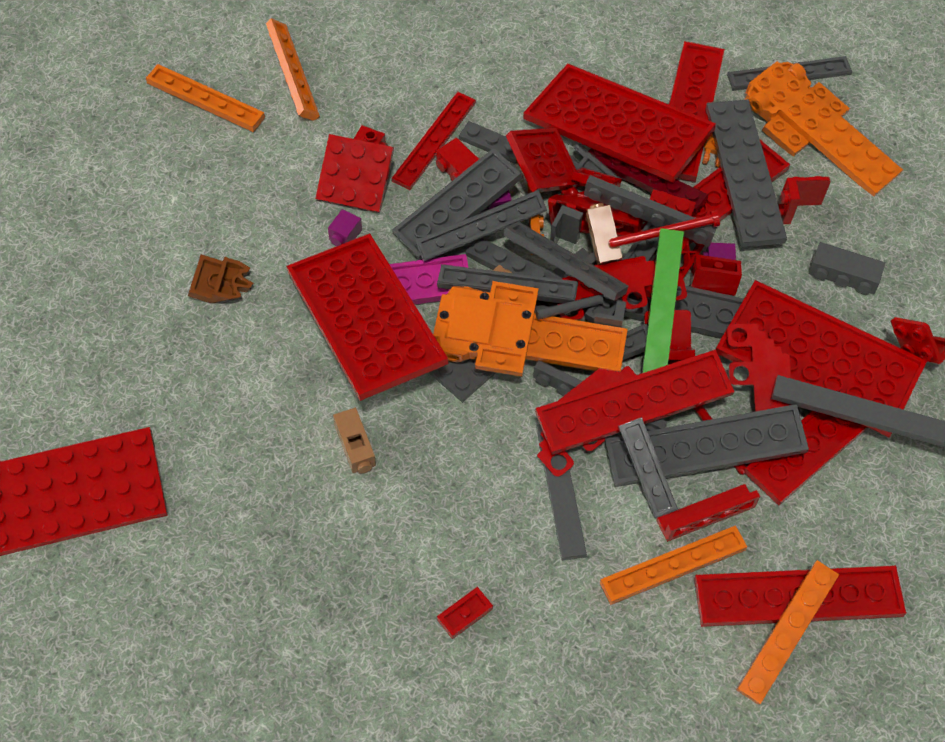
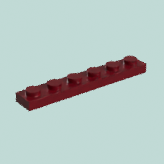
[588,148,708,214]

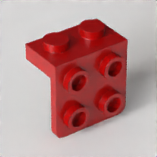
[778,176,831,224]
[644,309,695,362]
[891,317,945,364]

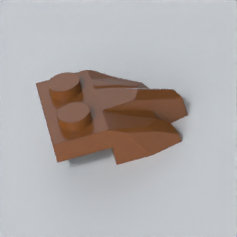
[188,254,254,303]

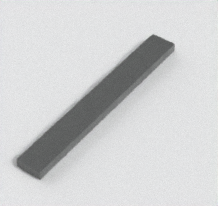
[771,375,945,447]

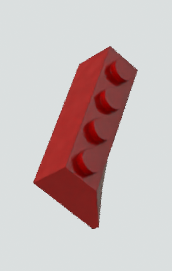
[548,194,643,237]

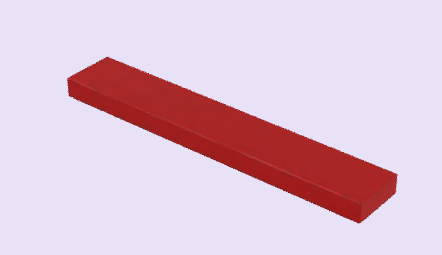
[391,92,476,190]

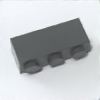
[809,242,886,295]

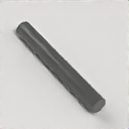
[535,295,603,320]

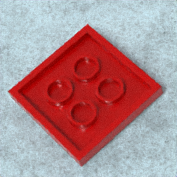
[506,128,581,192]
[315,134,394,213]

